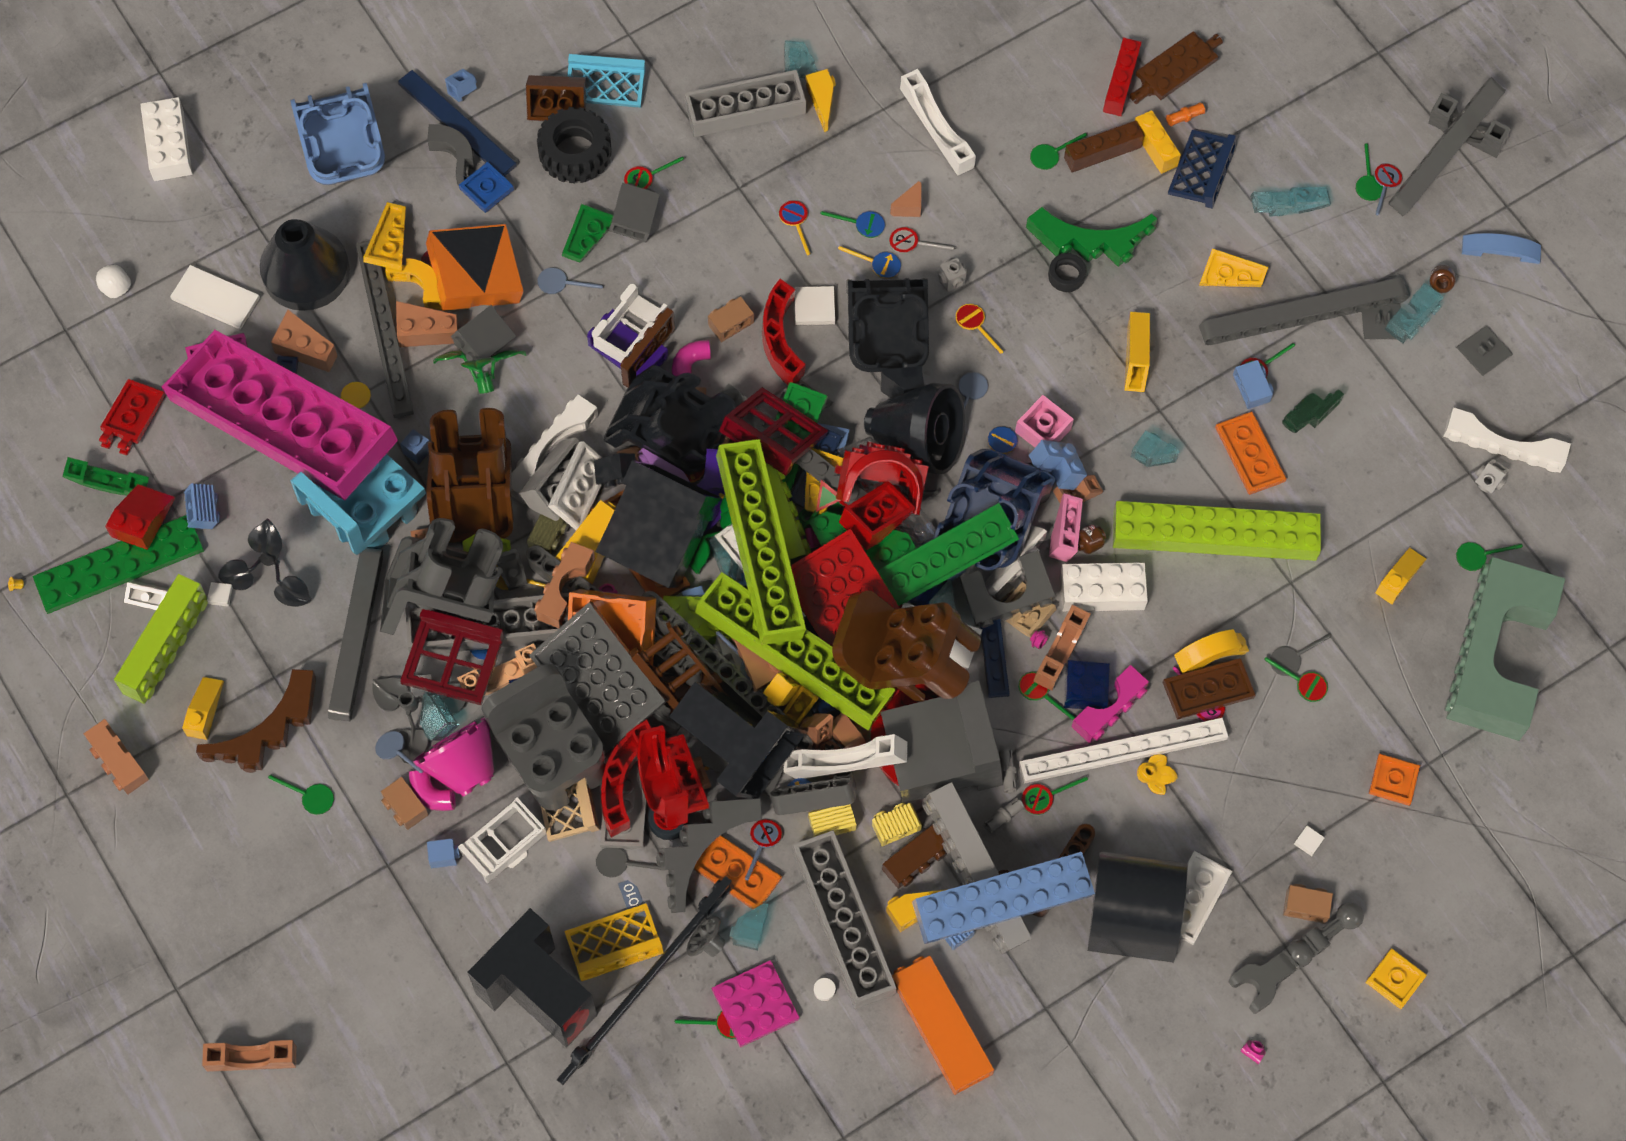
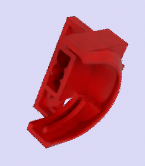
[834,442,928,515]
[637,725,709,828]

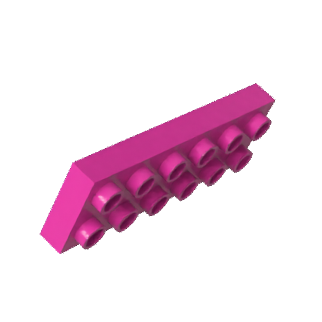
[162,330,398,501]

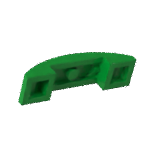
[62,457,149,496]

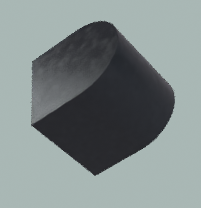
[1087,851,1188,963]

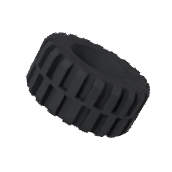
[537,107,612,184]

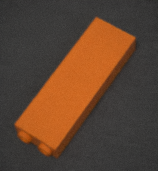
[892,956,994,1095]

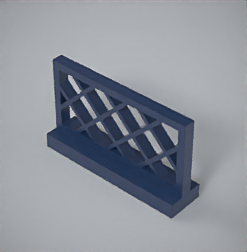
[1168,130,1236,209]

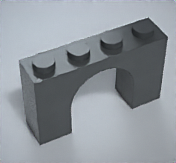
[1428,93,1511,158]
[960,550,1055,628]

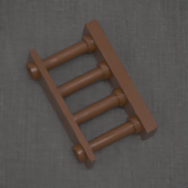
[629,621,723,710]

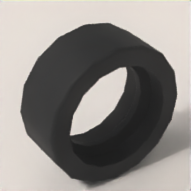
[1048,253,1086,292]

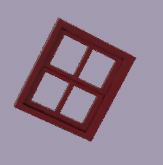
[719,387,828,476]
[400,609,504,706]

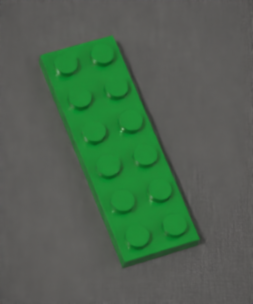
[775,382,828,492]

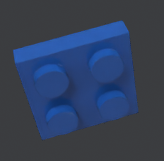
[459,162,514,213]

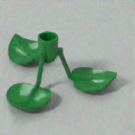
[433,350,526,394]
[690,496,732,574]

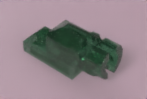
[1282,389,1344,433]

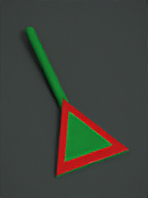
[803,479,841,531]

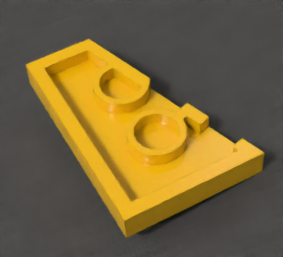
[1199,248,1268,287]
[805,448,843,515]

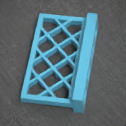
[567,54,646,108]

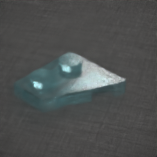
[784,40,818,79]

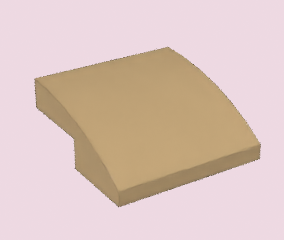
[1004,582,1056,638]

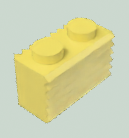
[872,803,922,847]
[808,804,856,837]

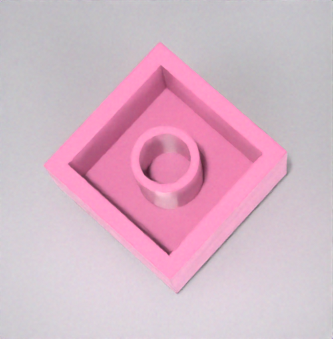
[1015,395,1074,448]

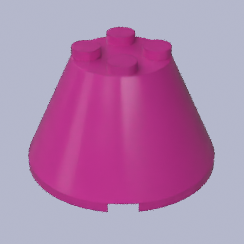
[413,717,494,797]

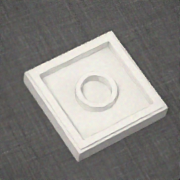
[795,286,835,325]

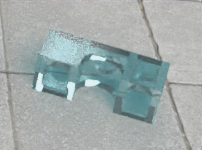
[1385,283,1444,344]

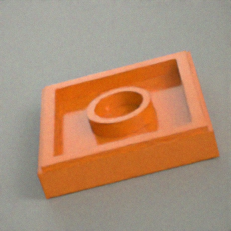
[1368,753,1420,806]

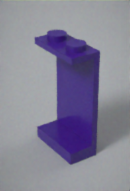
[587,309,668,376]

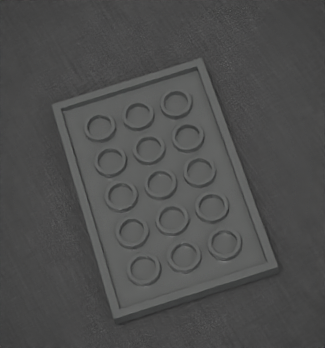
[529,602,668,754]

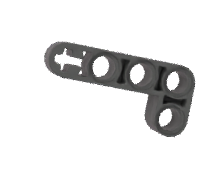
[770,771,857,815]

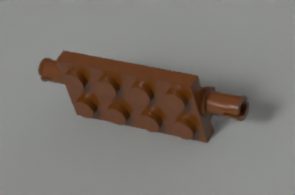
[1130,31,1223,104]

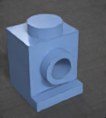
[445,69,477,102]

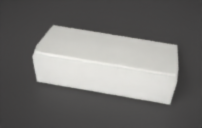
[124,581,169,610]

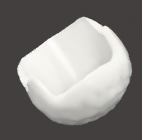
[96,264,131,298]

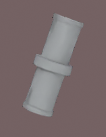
[999,749,1017,793]
[983,798,1024,833]

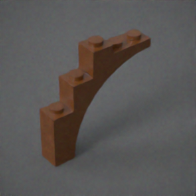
[196,669,316,773]

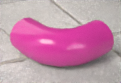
[671,340,711,377]
[409,771,456,811]

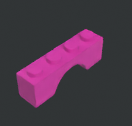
[1071,665,1149,744]

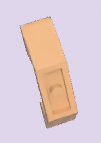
[457,643,537,695]

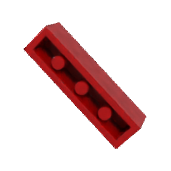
[1103,37,1142,116]

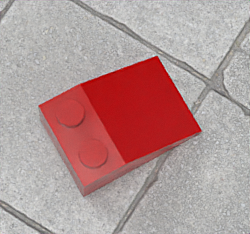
[839,481,916,550]
[105,484,175,550]

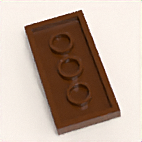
[620,307,675,387]
[1162,658,1256,720]

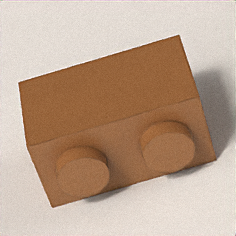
[708,296,754,343]
[380,777,428,830]
[1283,884,1333,924]

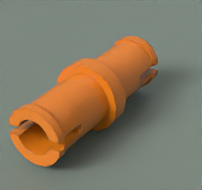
[1166,102,1205,127]

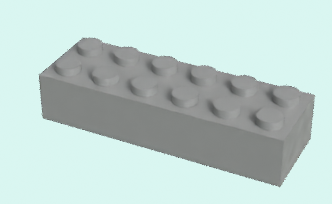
[685,70,806,137]

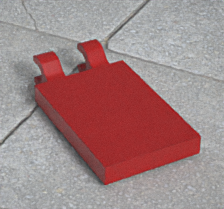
[99,379,166,456]

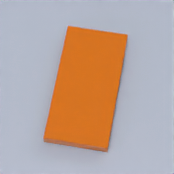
[1215,411,1287,495]
[694,835,782,913]

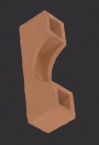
[534,542,595,628]
[1033,605,1091,691]
[202,1040,297,1072]

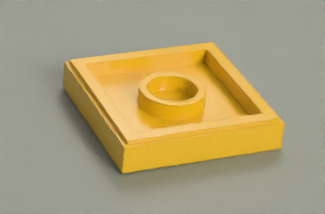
[1365,948,1427,1009]

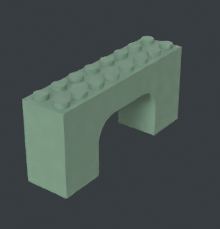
[1445,557,1565,741]

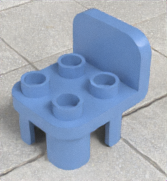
[290,83,385,185]

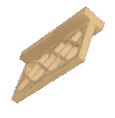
[541,778,600,842]

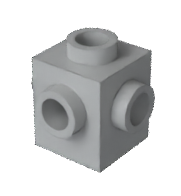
[938,258,968,292]
[1475,459,1510,494]

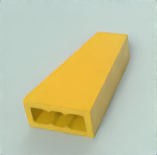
[1124,312,1150,392]
[555,500,616,584]

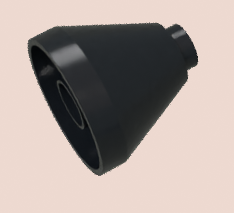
[260,219,350,311]
[864,382,965,474]

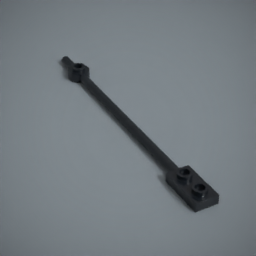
[557,876,734,1085]

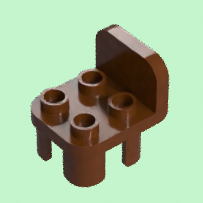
[427,408,514,543]
[832,591,981,702]

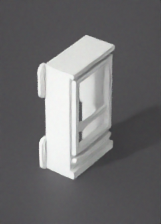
[592,284,667,363]
[458,797,546,884]

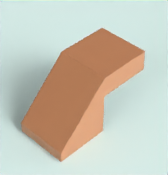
[1053,475,1103,503]
[832,713,866,749]

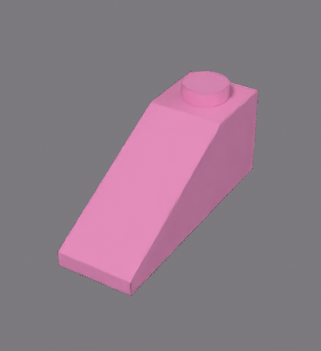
[1049,493,1083,562]

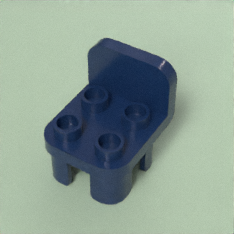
[935,449,1055,570]

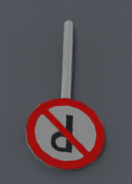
[889,227,955,253]

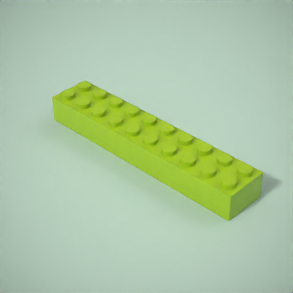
[716,439,806,645]
[1113,501,1321,561]
[695,572,895,731]

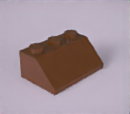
[526,75,586,121]

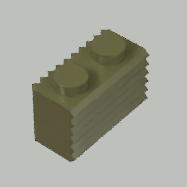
[527,514,569,555]

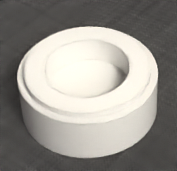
[814,978,836,1001]

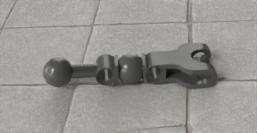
[1228,902,1364,1014]

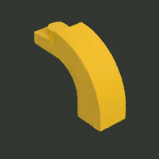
[385,258,442,310]
[1174,629,1249,673]

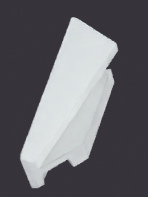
[984,525,1047,600]

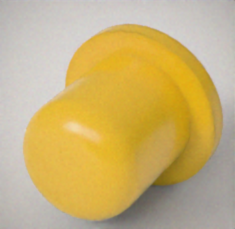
[8,577,24,591]

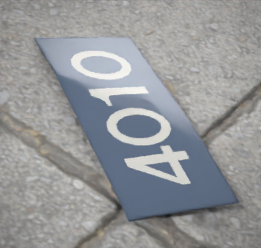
[618,880,646,920]

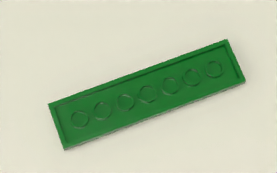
[877,503,1019,606]
[32,515,204,614]

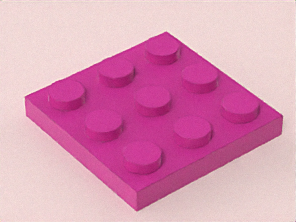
[712,960,799,1048]

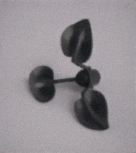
[218,518,312,607]

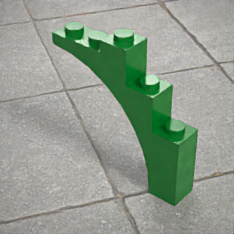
[1026,207,1157,267]

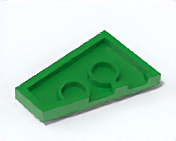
[562,204,613,263]

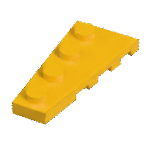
[363,202,406,271]

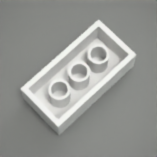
[140,97,193,181]
[1060,563,1148,612]

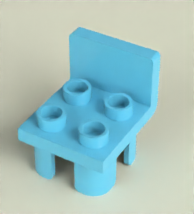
[290,454,426,555]

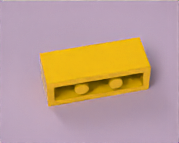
[1135,110,1181,174]

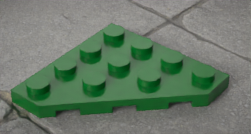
[809,511,916,570]

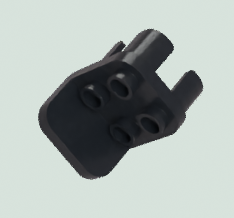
[846,278,929,372]
[604,365,737,474]

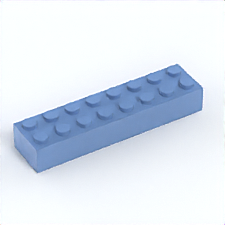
[912,852,1095,944]

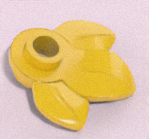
[1137,754,1178,795]

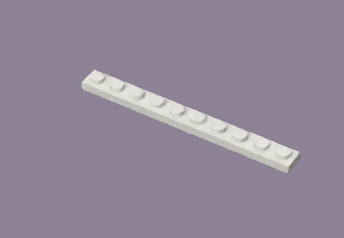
[1019,718,1228,784]

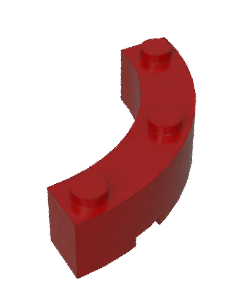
[762,278,806,385]
[601,720,651,838]

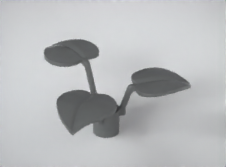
[372,678,466,763]

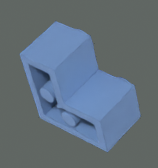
[1029,440,1087,490]

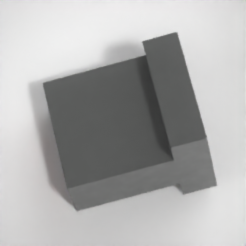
[881,680,1003,803]

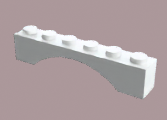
[900,69,976,176]
[511,395,598,504]
[1443,407,1571,473]
[784,734,907,779]

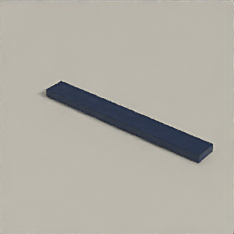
[398,70,517,177]

